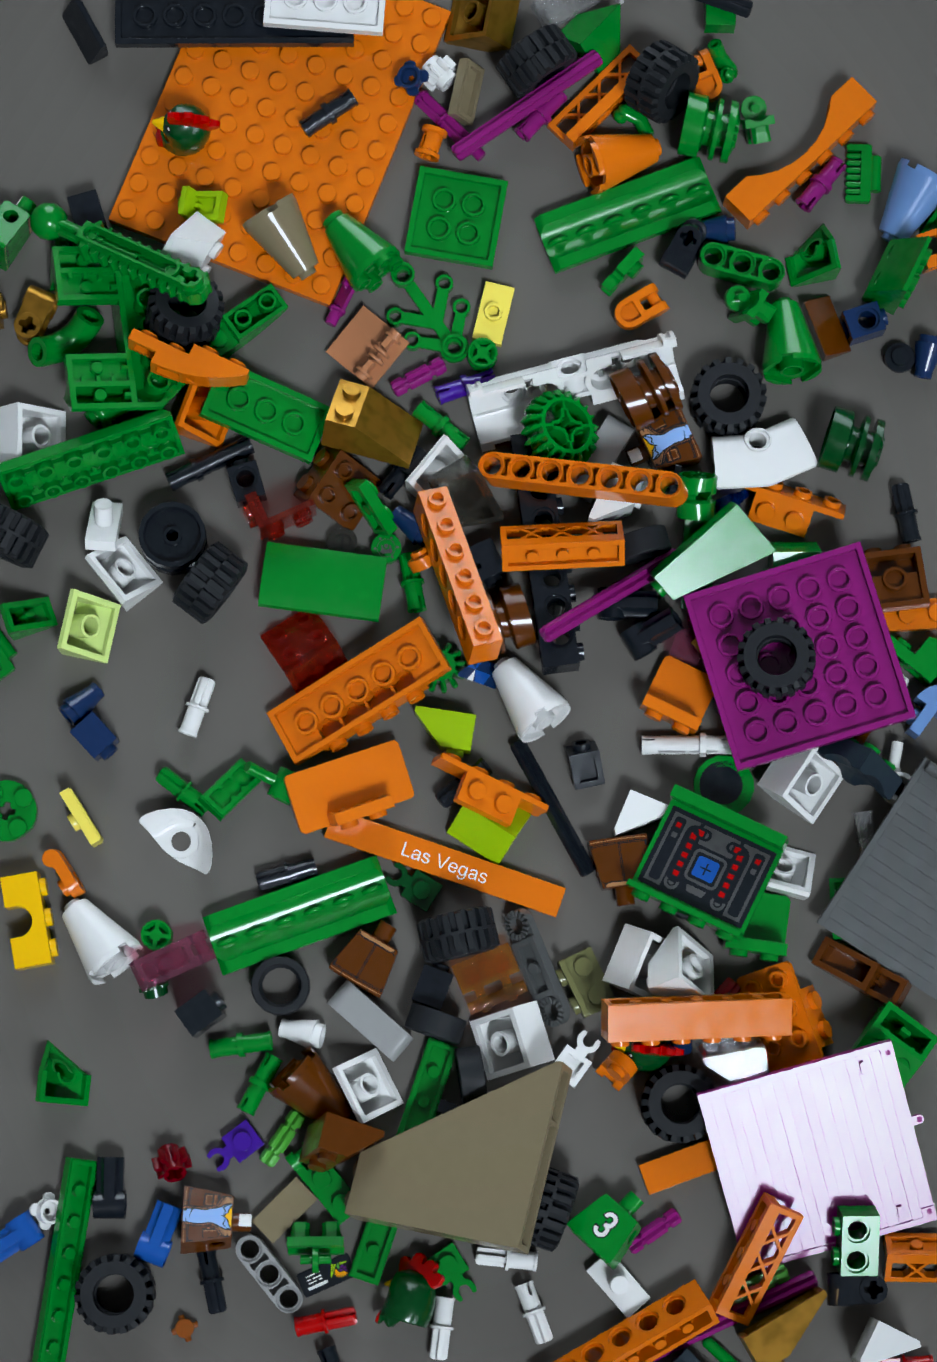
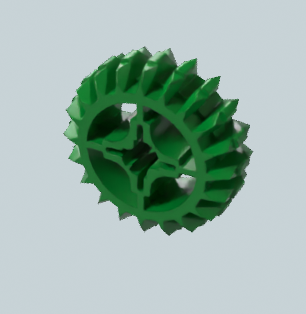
[520,389,599,462]

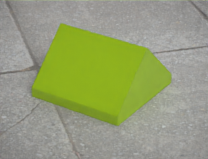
[447,806,531,865]

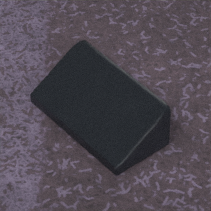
[62,0,108,65]

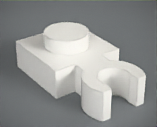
[555,1030,601,1088]

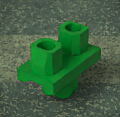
[739,96,775,145]
[724,285,777,327]
[287,1221,344,1273]

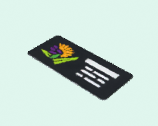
[297,1253,353,1298]

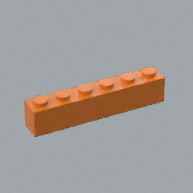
[601,992,792,1047]

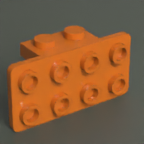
[284,740,414,834]
[737,961,834,1073]

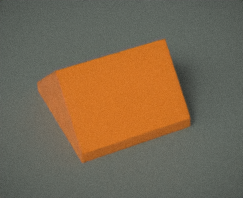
[175,384,228,448]

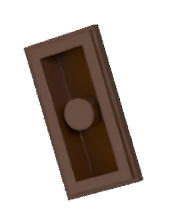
[801,296,851,362]

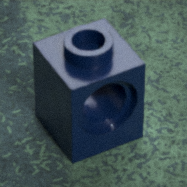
[839,301,888,346]
[70,711,120,762]

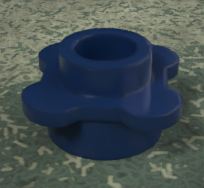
[394,60,429,96]

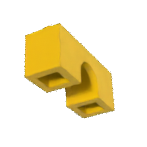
[0,871,59,971]

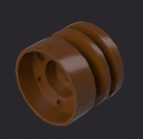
[608,352,683,432]
[486,582,536,654]

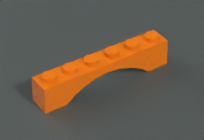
[723,77,877,230]

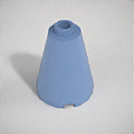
[879,158,937,242]

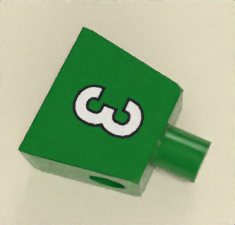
[567,1191,644,1271]

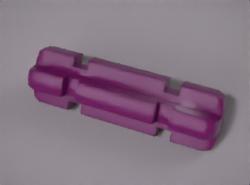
[390,357,447,397]
[629,1208,682,1254]

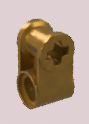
[14,284,58,346]

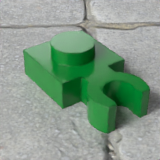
[601,246,644,297]
[427,1242,477,1302]

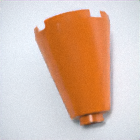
[576,134,662,195]

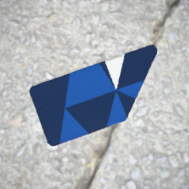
[458,661,496,689]

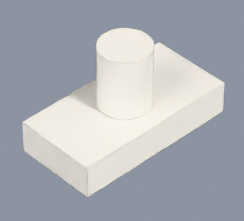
[85,498,123,552]
[586,1258,651,1318]

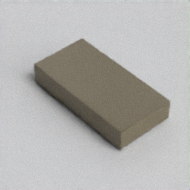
[448,58,485,126]
[252,1177,318,1243]

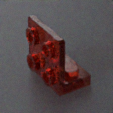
[261,612,348,694]

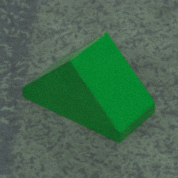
[0,596,58,641]

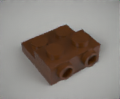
[864,544,930,613]

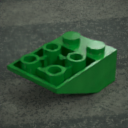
[861,236,933,315]
[850,1001,937,1088]

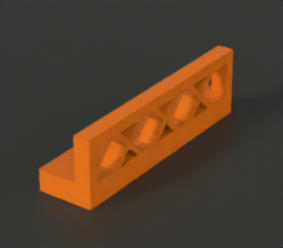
[547,44,640,152]
[500,520,625,572]
[709,1192,804,1326]
[883,1232,937,1283]

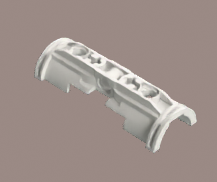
[466,331,685,452]

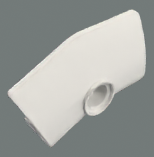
[711,417,818,490]

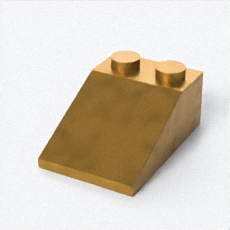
[321,379,423,469]
[737,1287,827,1362]

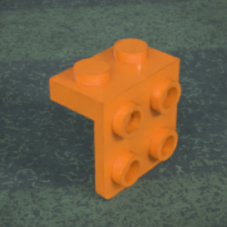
[639,656,713,736]

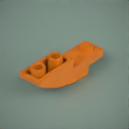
[128,328,250,387]

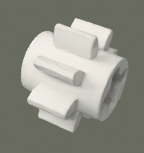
[421,55,457,92]

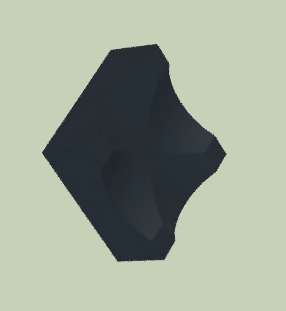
[817,737,903,800]

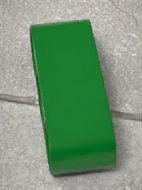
[698,242,785,292]

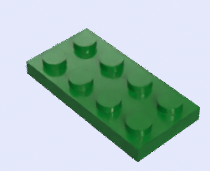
[198,371,330,464]

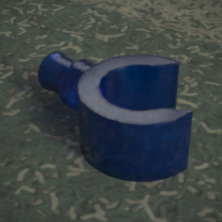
[715,489,749,515]

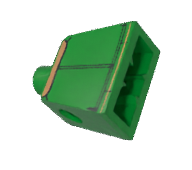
[0,196,37,271]

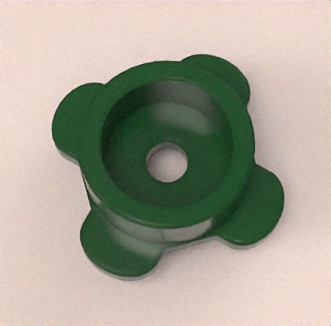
[138,974,169,999]

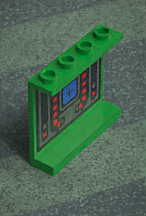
[626,784,789,943]

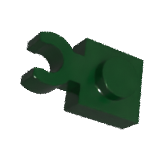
[385,863,443,912]

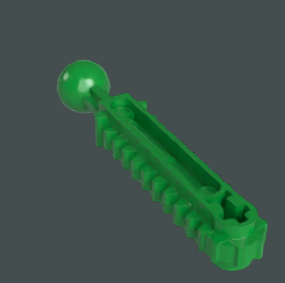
[30,203,213,305]

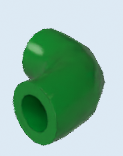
[28,306,104,367]

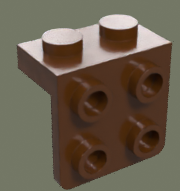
[293,446,382,531]

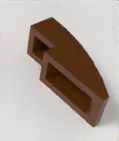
[811,936,912,1008]

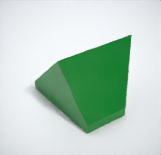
[561,3,621,75]
[785,223,841,287]
[35,1040,92,1106]

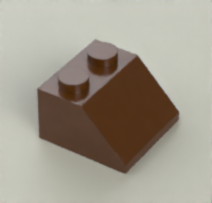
[299,1112,385,1172]

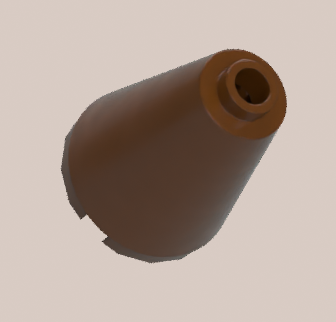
[268,1046,353,1121]

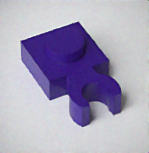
[207,1119,265,1172]

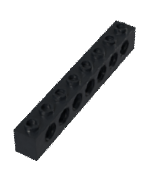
[510,434,585,675]

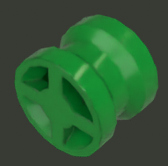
[467,338,498,372]
[141,920,173,952]

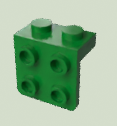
[722,893,791,962]

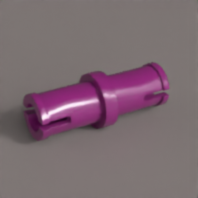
[514,92,567,142]
[795,156,847,213]

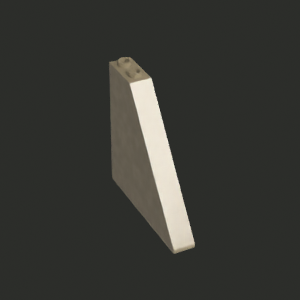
[344,1061,573,1255]

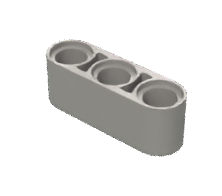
[576,415,635,503]
[326,980,414,1062]
[235,1234,304,1313]

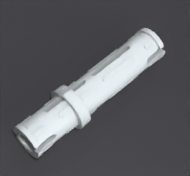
[641,733,732,757]

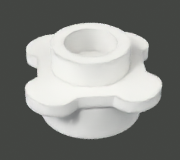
[29,1192,58,1230]

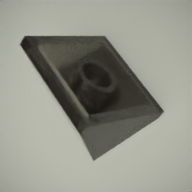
[427,455,505,527]

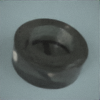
[327,527,358,553]

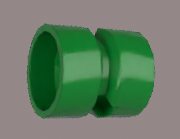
[676,471,718,521]

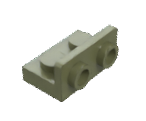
[555,947,615,1019]

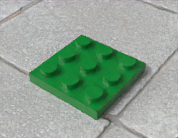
[404,166,508,270]

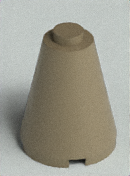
[243,193,319,281]

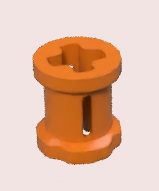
[414,124,448,162]

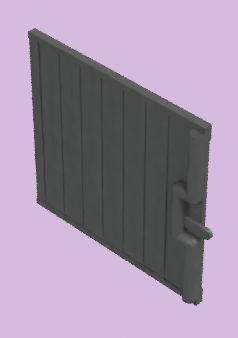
[817,757,937,1000]

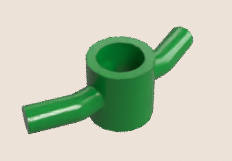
[244,761,295,807]

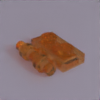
[451,943,528,1015]

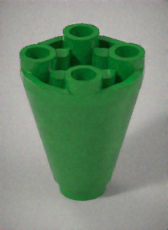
[323,210,404,293]

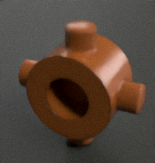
[171,1314,199,1342]

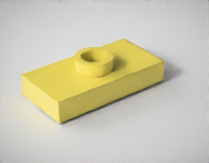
[472,281,515,347]
[59,787,104,848]

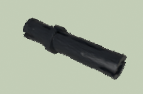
[165,436,255,491]

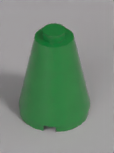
[762,297,822,385]

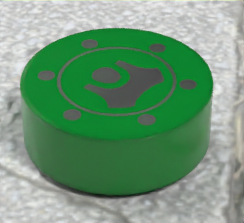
[371,534,401,565]

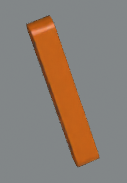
[478,452,688,507]

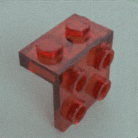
[242,491,317,541]

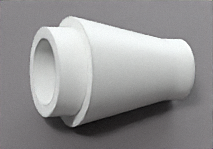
[278,1019,326,1049]

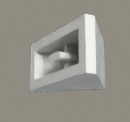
[612,790,668,837]

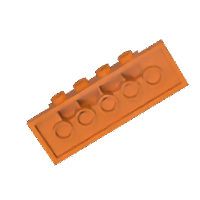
[266,616,452,766]

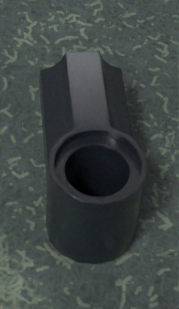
[597,587,658,621]
[620,607,684,661]
[93,1157,127,1219]

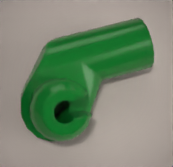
[707,39,738,83]

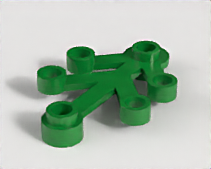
[386,262,471,363]

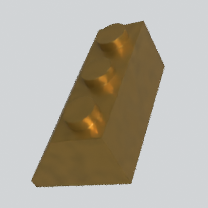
[444,0,520,52]

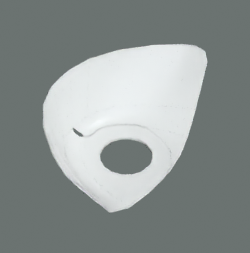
[139,808,213,874]

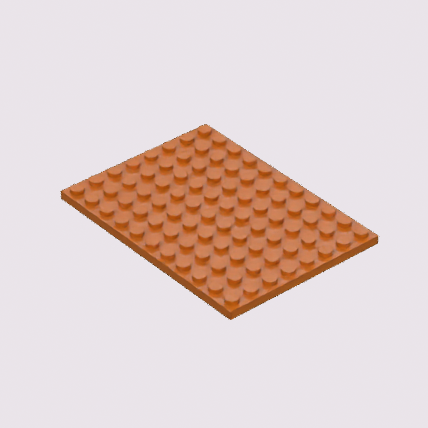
[108,0,451,307]

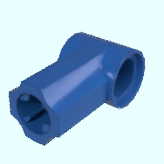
[133,1200,183,1268]
[0,1210,45,1263]

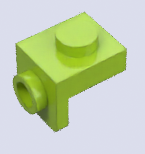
[178,186,228,224]

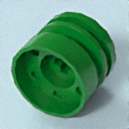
[677,92,740,164]

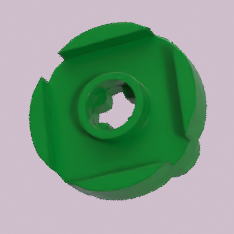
[0,780,38,842]

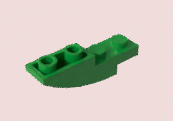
[186,283,288,359]

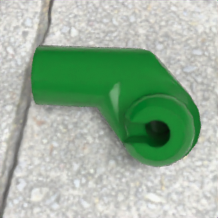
[613,103,655,135]

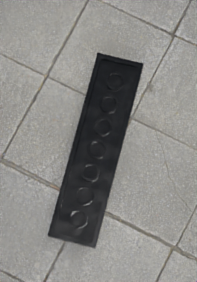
[115,0,354,48]

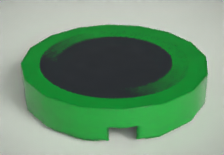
[693,756,754,813]

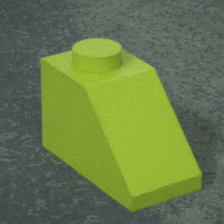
[415,705,476,758]

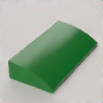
[258,542,387,622]

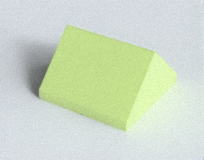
[57,589,121,663]

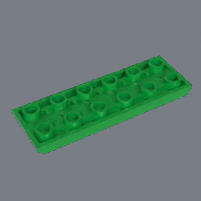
[533,157,721,274]
[0,409,185,510]
[203,855,397,976]

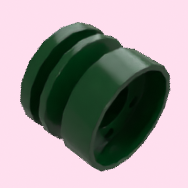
[817,406,886,482]

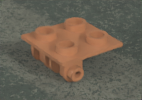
[326,305,410,389]

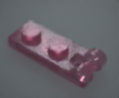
[129,930,216,992]

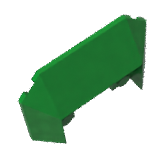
[50,246,185,412]

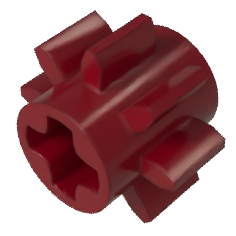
[151,1143,192,1182]

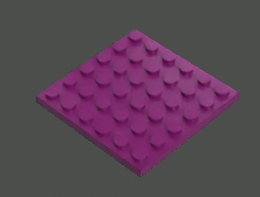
[683,542,916,772]

